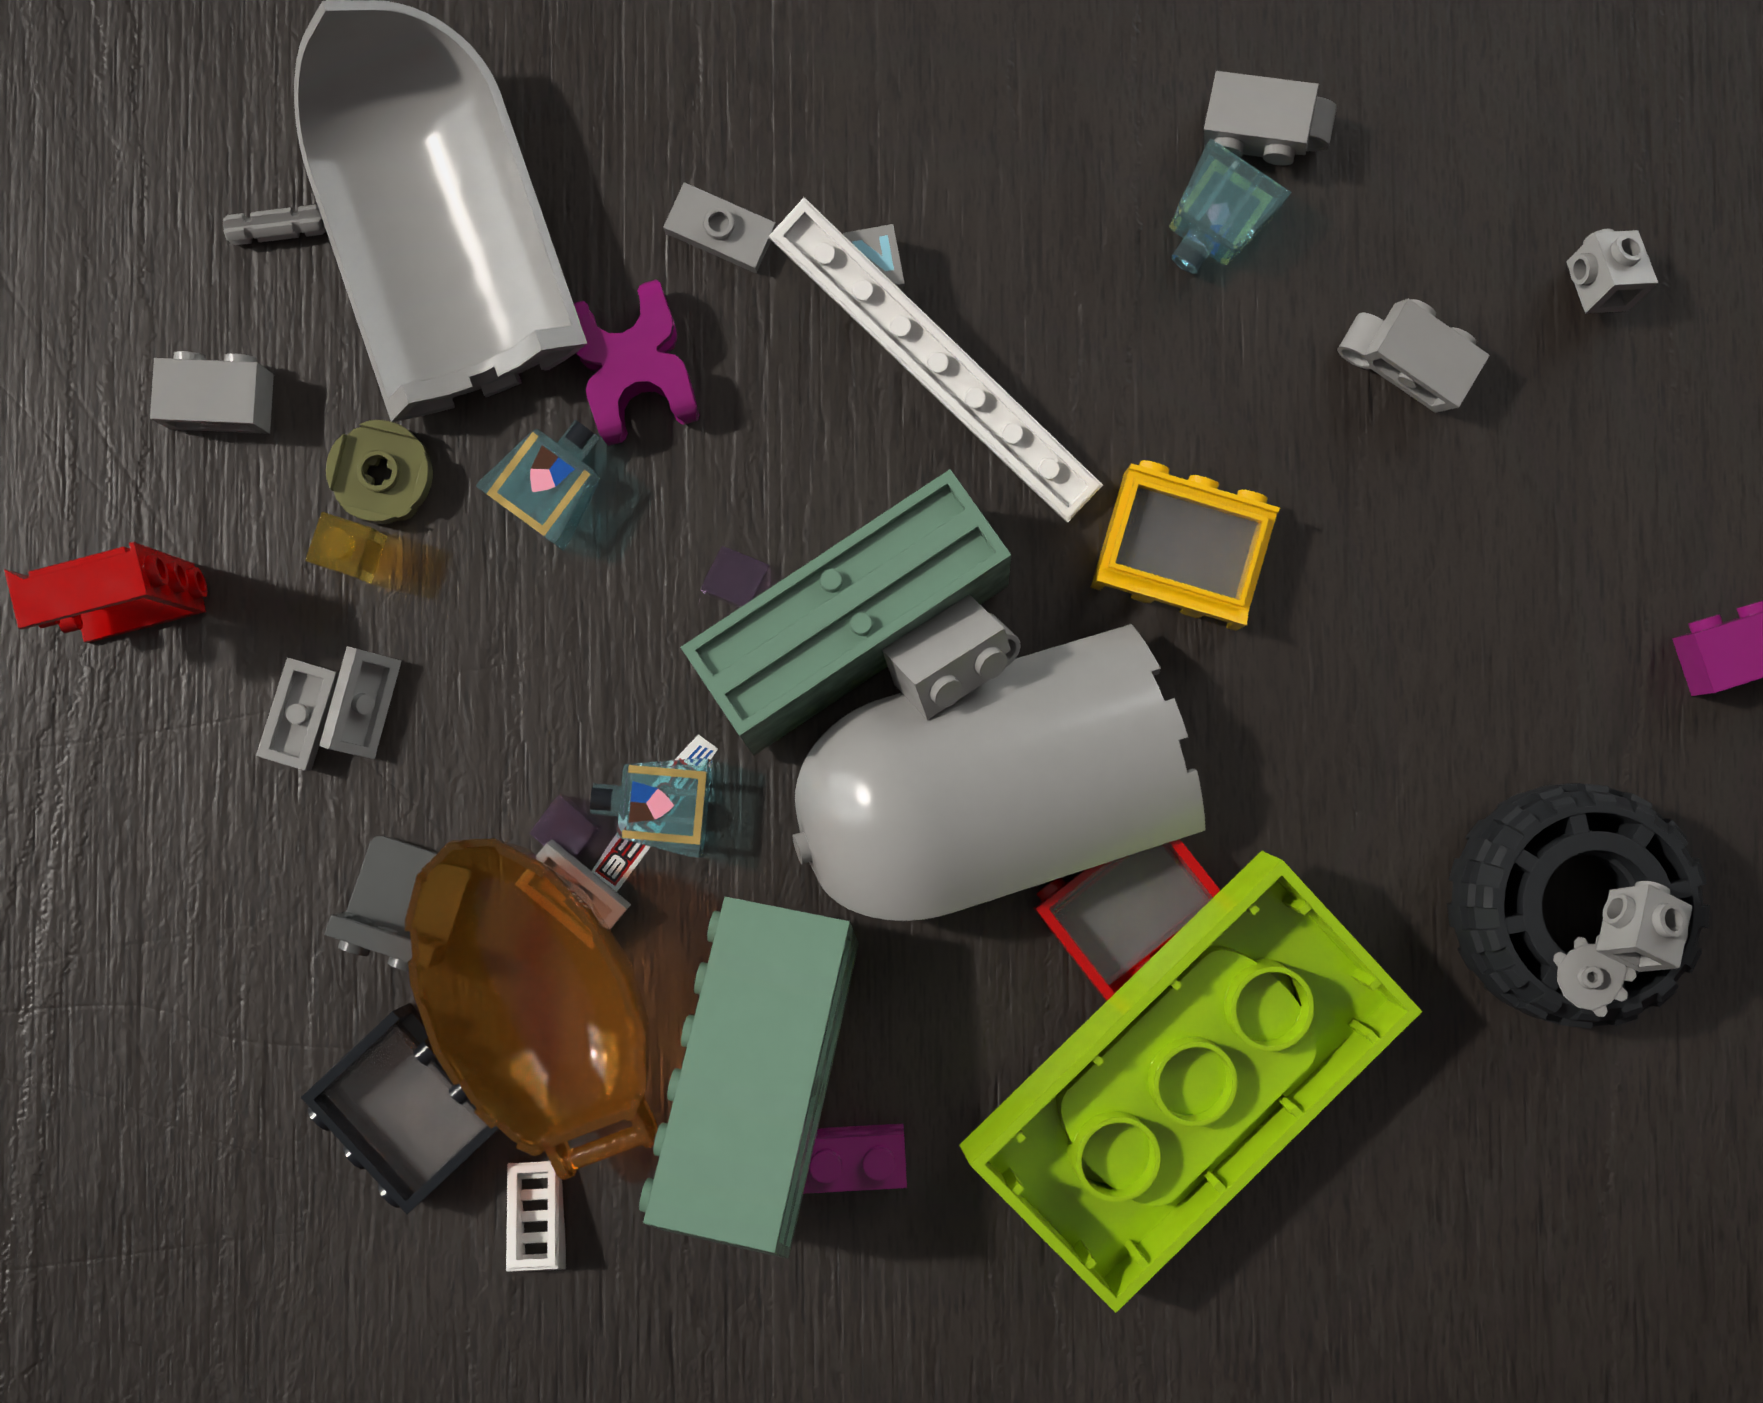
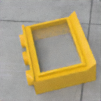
[1090,460,1280,631]

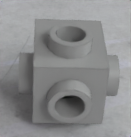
[1566,229,1658,314]
[1596,881,1692,972]

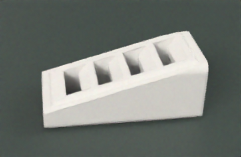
[506,1161,566,1272]

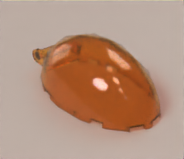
[405,838,658,1180]

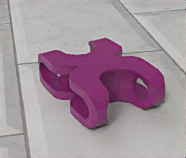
[573,279,699,446]

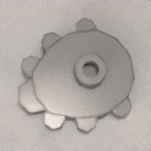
[1553,935,1636,1017]

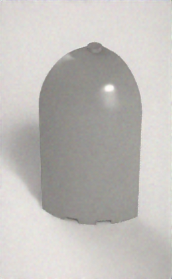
[294,0,587,422]
[792,624,1206,921]

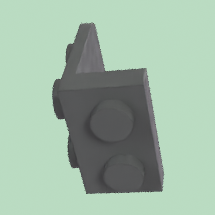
[324,836,470,973]

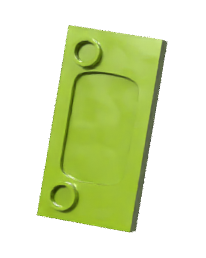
[959,851,1422,1313]

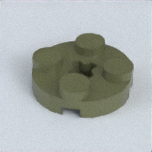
[326,420,433,524]

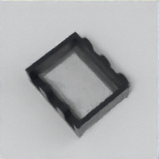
[301,1003,513,1214]

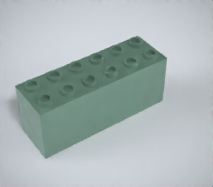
[680,469,1011,756]
[639,896,859,1259]

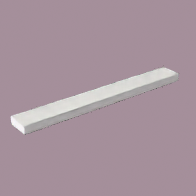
[769,198,1103,522]

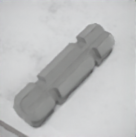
[223,204,326,245]

